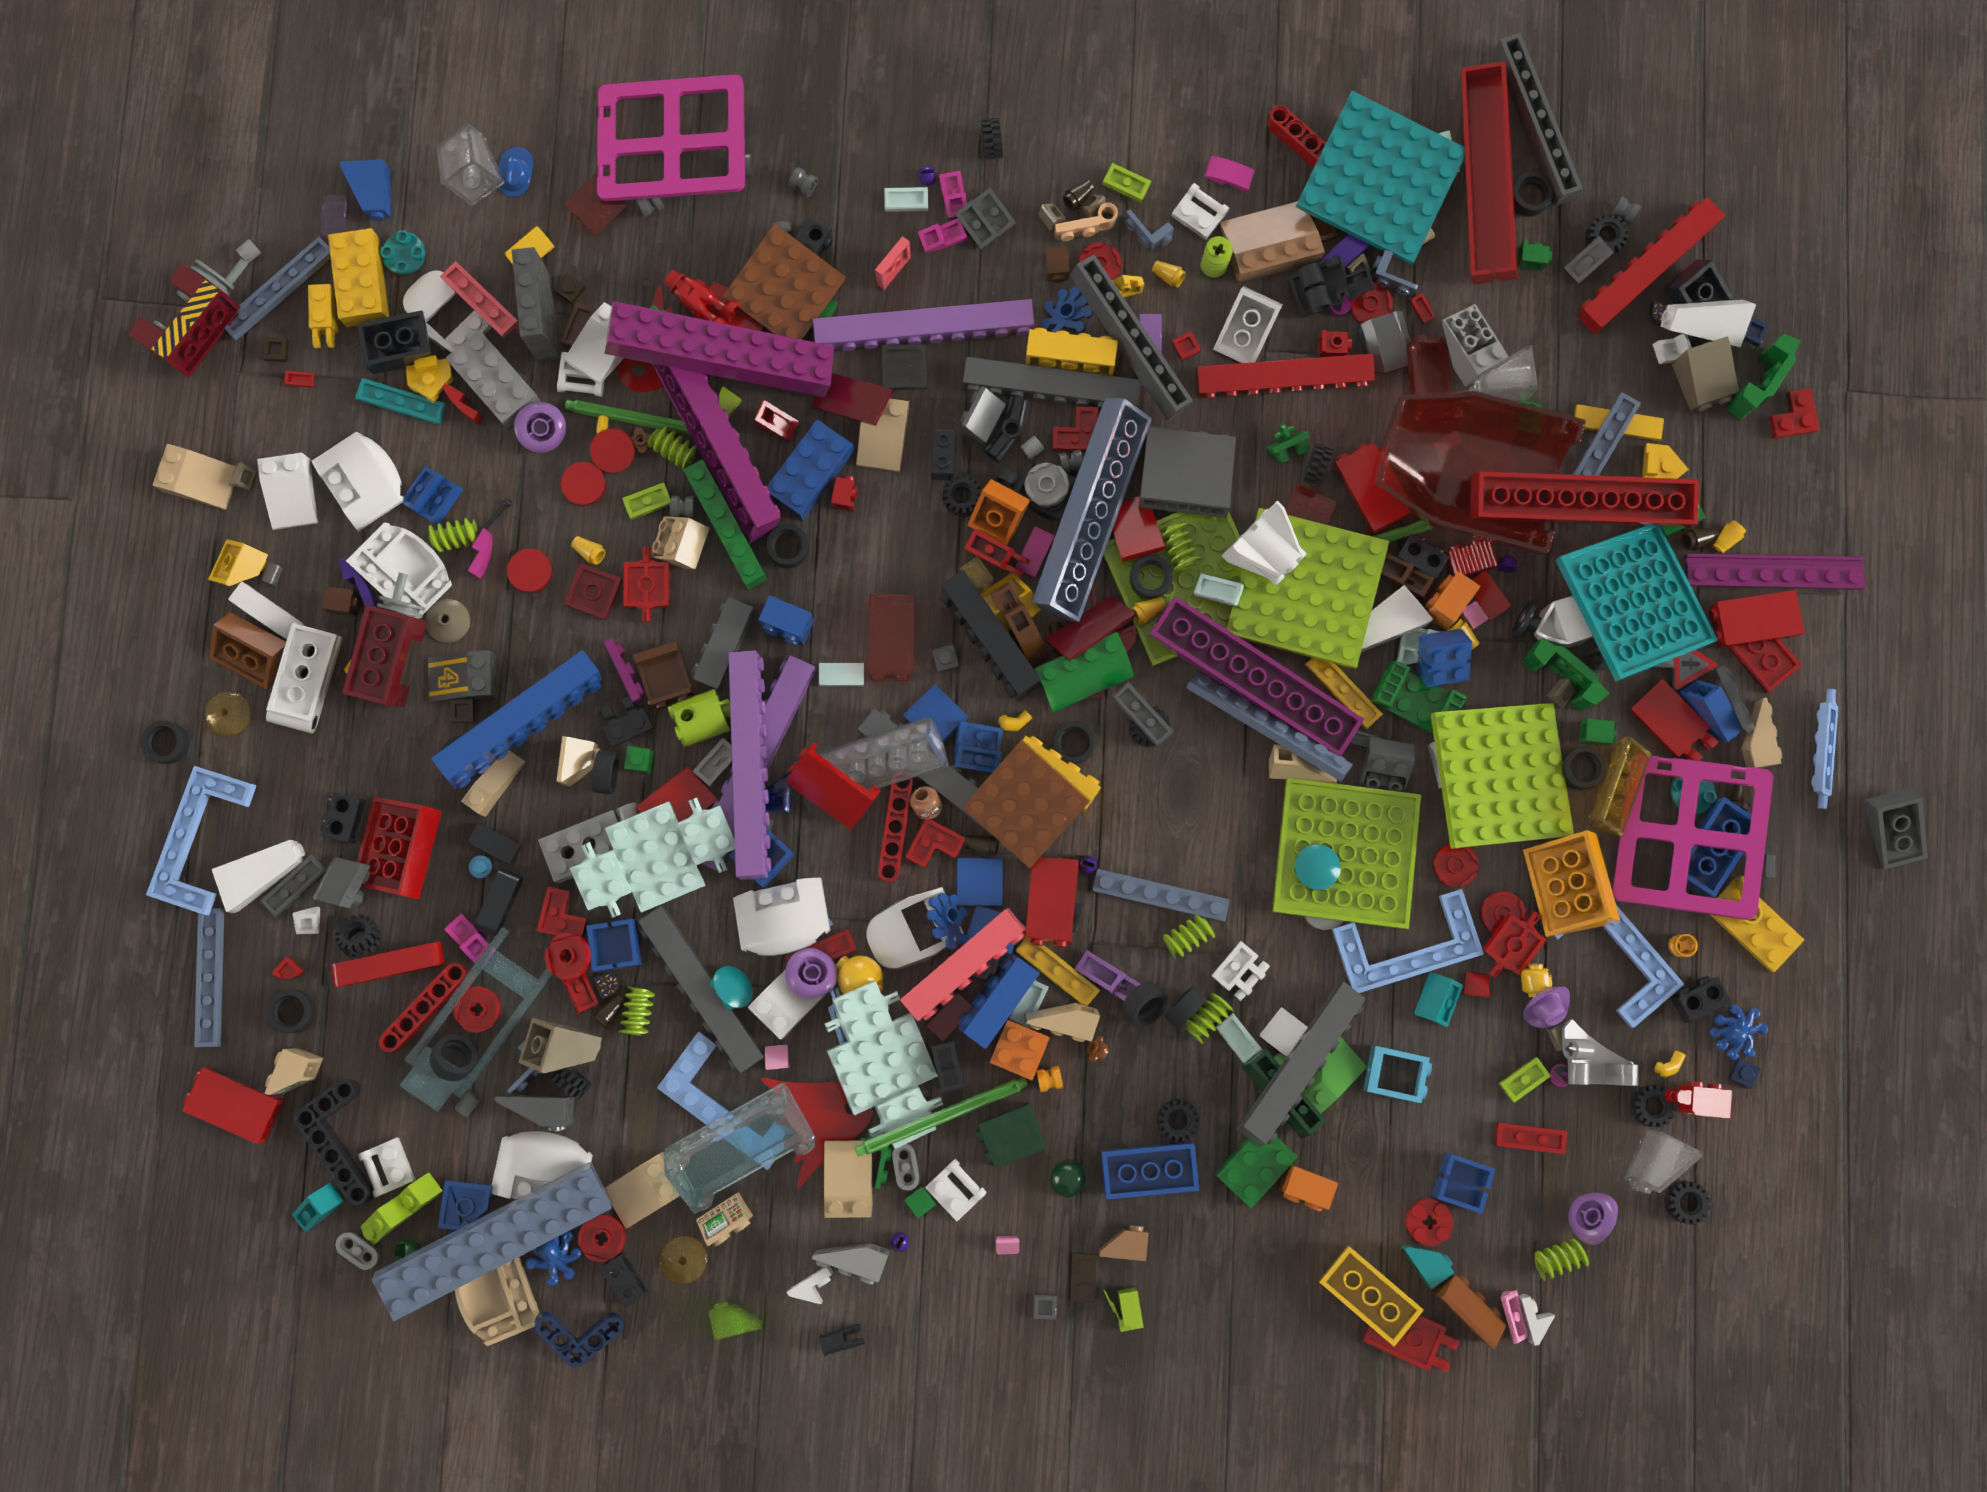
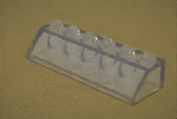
[817,717,949,791]

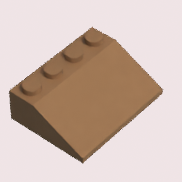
[1219,201,1325,284]

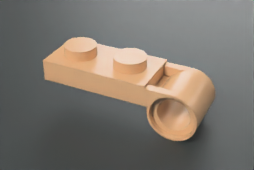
[1054,203,1118,241]

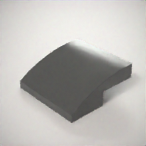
[955,188,1016,249]

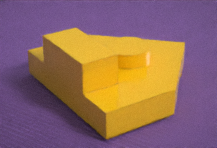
[1112,275,1144,298]
[406,355,453,403]
[1642,443,1689,479]

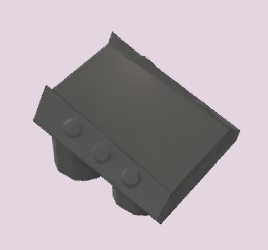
[312,856,370,908]

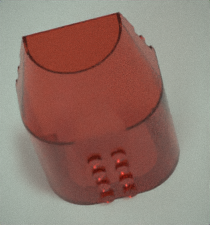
[1374,391,1586,555]

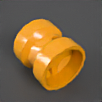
[1668,934,1698,957]
[1036,1065,1063,1092]

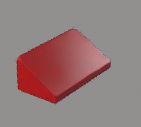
[1472,570,1511,621]

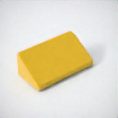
[505,226,555,265]

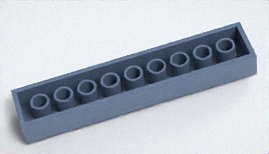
[1031,398,1152,622]
[372,1162,612,1322]

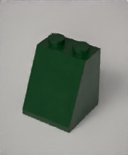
[975,1102,1047,1168]

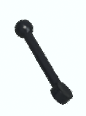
[477,499,512,534]

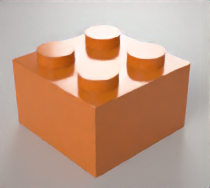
[967,479,1030,545]
[1424,571,1480,631]
[990,1020,1050,1080]
[1278,1165,1338,1212]

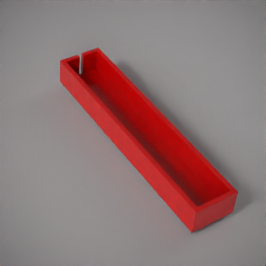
[1461,61,1518,285]

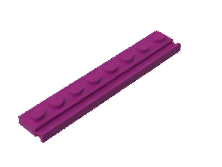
[1684,553,1865,590]

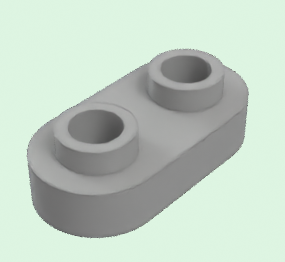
[892,1144,920,1190]
[335,1232,380,1270]

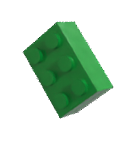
[1214,1136,1298,1209]

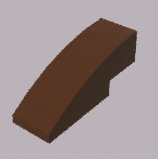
[1380,552,1436,602]

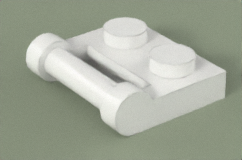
[1171,183,1230,240]
[557,352,604,397]
[358,1137,415,1198]
[925,1158,987,1221]

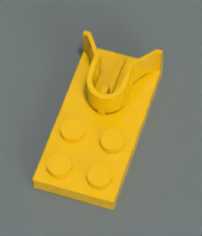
[1711,876,1804,973]

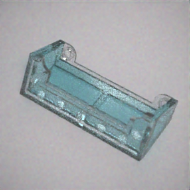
[664,1082,815,1214]

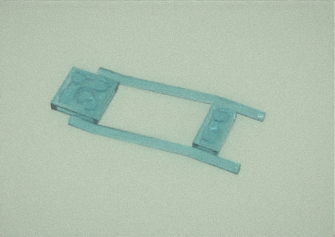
[400,927,553,1112]

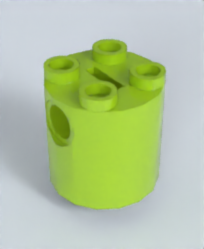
[668,689,731,747]

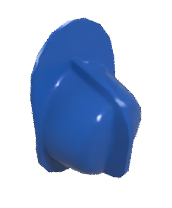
[496,147,533,197]

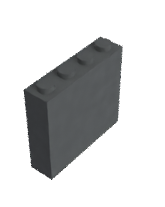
[512,247,559,362]
[1139,426,1236,518]

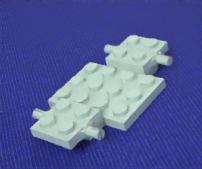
[570,798,735,918]
[824,981,943,1149]

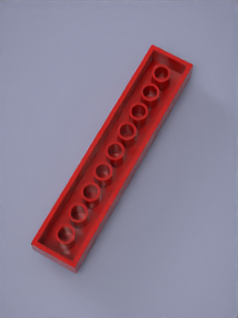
[1470,471,1699,527]

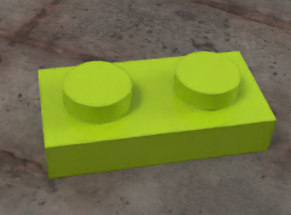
[1102,163,1151,203]
[622,482,671,520]
[1498,1057,1551,1103]

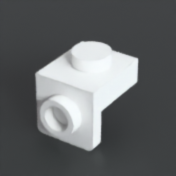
[1652,334,1692,364]

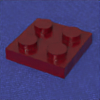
[563,563,622,621]

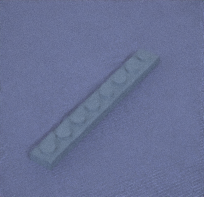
[1186,672,1353,781]

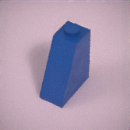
[340,160,391,221]
[1677,679,1743,742]

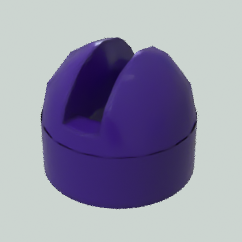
[919,166,936,186]
[1499,554,1517,573]
[1079,856,1097,874]
[890,1232,909,1252]

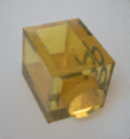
[959,556,993,593]

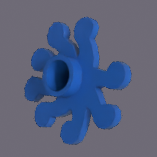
[1041,287,1093,333]
[926,893,968,950]
[1709,1004,1768,1060]
[525,1231,582,1286]

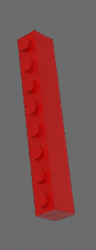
[1577,197,1726,335]
[1195,354,1375,398]

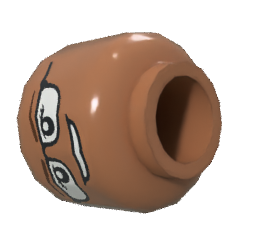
[910,786,943,820]

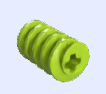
[1200,236,1233,278]
[647,425,697,470]
[429,518,479,552]
[1160,522,1200,572]
[1163,915,1215,960]
[618,987,655,1036]
[1185,993,1234,1044]
[1534,1239,1589,1281]

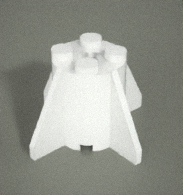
[1222,501,1307,586]

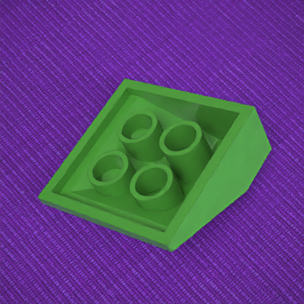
[1274,1037,1367,1113]

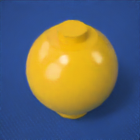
[836,956,883,994]

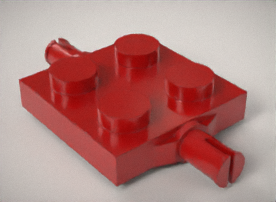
[623,547,670,623]
[1482,911,1547,978]

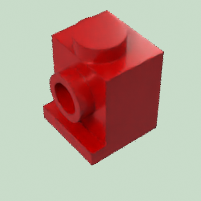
[1318,330,1352,358]
[831,475,858,512]

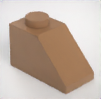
[1098,1225,1149,1261]

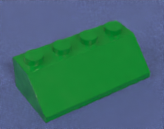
[1035,632,1134,713]

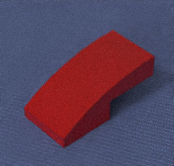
[442,383,483,425]

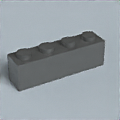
[692,597,755,692]

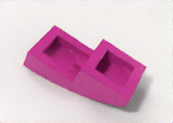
[1204,156,1255,192]
[939,171,967,218]
[918,218,969,253]
[1015,526,1055,579]
[468,528,493,579]
[444,913,493,964]

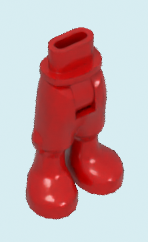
[663,270,741,325]

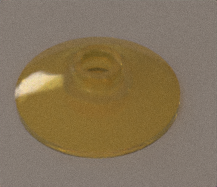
[205,691,251,736]
[661,1236,707,1283]

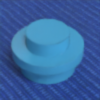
[469,856,492,878]

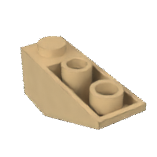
[1742,697,1782,768]
[1269,744,1337,784]
[1024,1003,1100,1042]

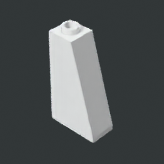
[1661,300,1756,347]
[1361,585,1433,652]
[212,840,305,913]

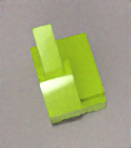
[1103,1287,1144,1332]

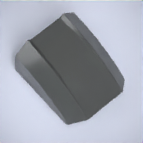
[1358,311,1414,373]

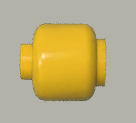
[1521,963,1552,997]

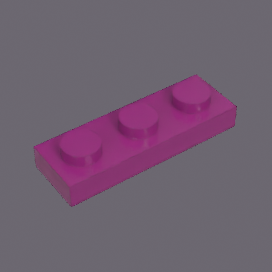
[604,638,644,705]

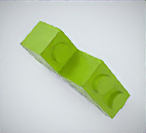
[360,1172,442,1246]

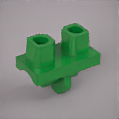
[1266,423,1310,463]

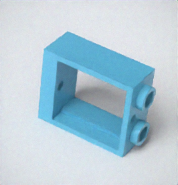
[1363,1046,1432,1103]

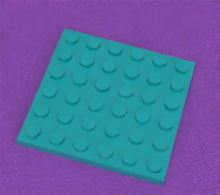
[1295,91,1465,265]
[1555,526,1718,682]

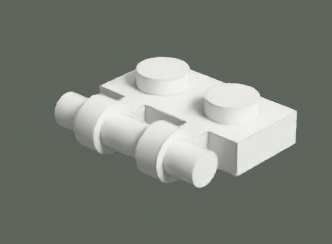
[1211,941,1270,1001]

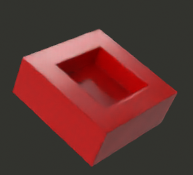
[1171,331,1201,362]

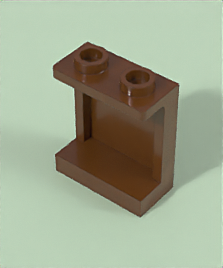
[632,641,694,710]

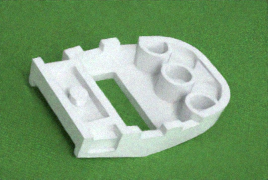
[403,271,492,353]
[866,887,964,970]

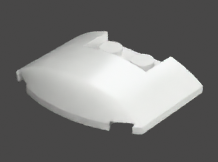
[312,432,403,531]
[346,522,452,619]
[733,877,830,956]
[492,1131,593,1199]

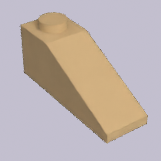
[461,750,526,817]

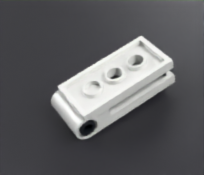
[266,623,343,733]

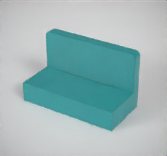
[1414,972,1463,1028]

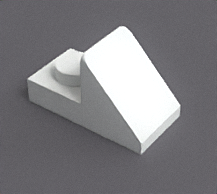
[787,1266,833,1304]
[1518,1294,1555,1346]

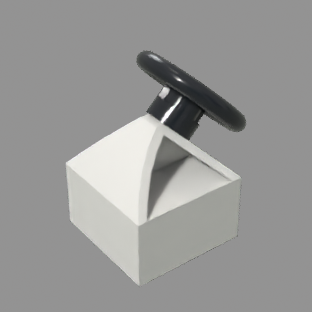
[1511,596,1593,649]

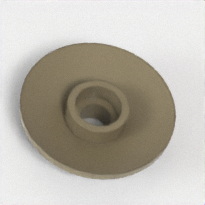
[425,599,470,643]

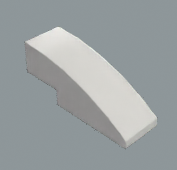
[228,581,304,640]

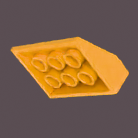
[1523,830,1620,937]

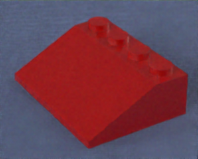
[357,797,442,899]

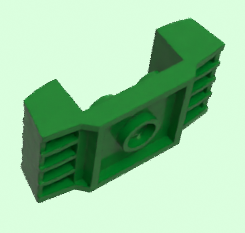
[1727,334,1800,421]
[1522,638,1609,711]
[1370,661,1467,734]

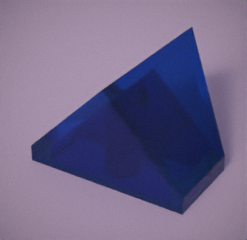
[765,774,794,814]

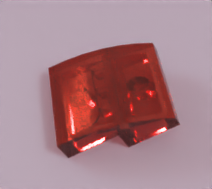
[564,174,628,236]
[1285,484,1337,525]

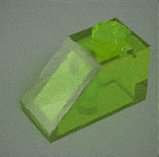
[709,1301,763,1340]

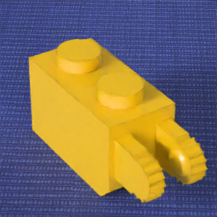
[308,284,339,348]

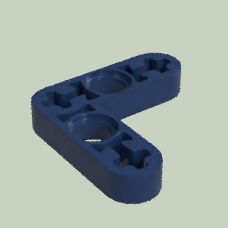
[535,1311,624,1368]

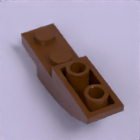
[990,582,1049,667]

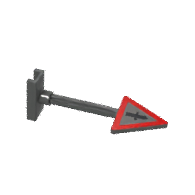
[1584,647,1718,690]

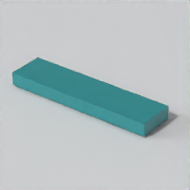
[355,378,447,425]

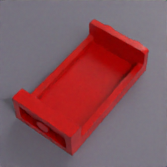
[1332,442,1413,536]
[1709,590,1805,649]
[785,743,881,830]
[1025,857,1079,948]
[182,1067,285,1144]

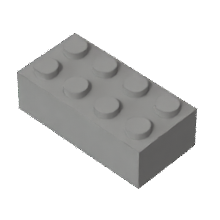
[446,330,541,430]

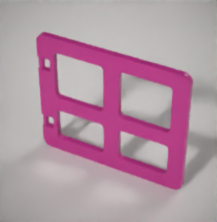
[597,75,745,201]
[1613,754,1773,920]

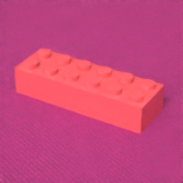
[900,908,1026,1021]

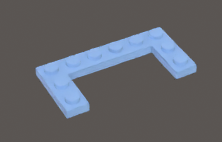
[146,766,256,916]
[1332,889,1484,993]
[1541,905,1684,1028]
[657,1031,794,1170]

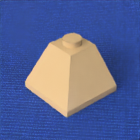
[557,736,601,787]

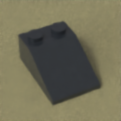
[1664,259,1735,340]
[357,310,431,374]

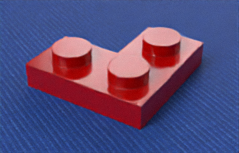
[1769,388,1820,439]
[1052,406,1098,452]
[905,819,966,868]
[537,886,588,937]

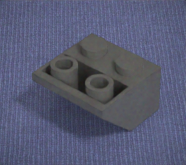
[960,386,1006,449]
[1359,737,1415,792]

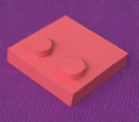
[875,236,911,290]

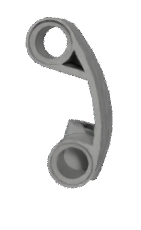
[1562,1019,1638,1086]

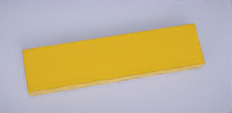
[1572,404,1664,442]
[1304,658,1383,730]
[1015,938,1100,1006]

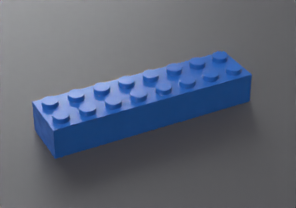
[431,650,603,789]

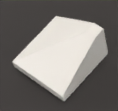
[293,907,320,934]

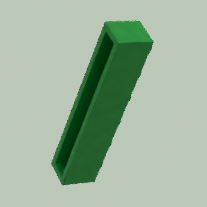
[683,459,767,590]

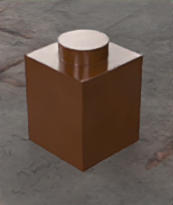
[1045,247,1070,283]
[322,587,361,616]

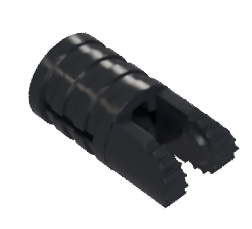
[819,1324,865,1356]

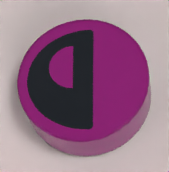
[1329,295,1351,317]
[1548,1064,1569,1087]

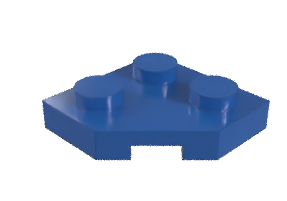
[438,1180,493,1230]

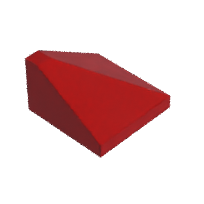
[1463,972,1490,997]

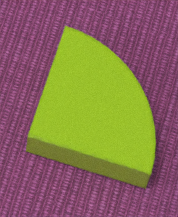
[719,387,742,417]

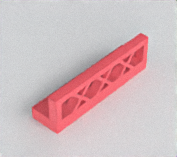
[440,261,520,338]

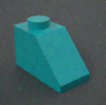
[292,1183,344,1233]
[1400,1244,1454,1289]

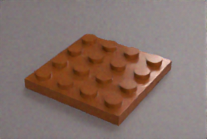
[723,223,846,340]
[962,739,1091,868]

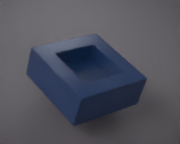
[1743,317,1770,347]
[1728,1058,1761,1089]

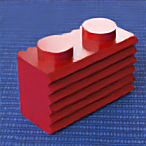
[1446,538,1498,577]

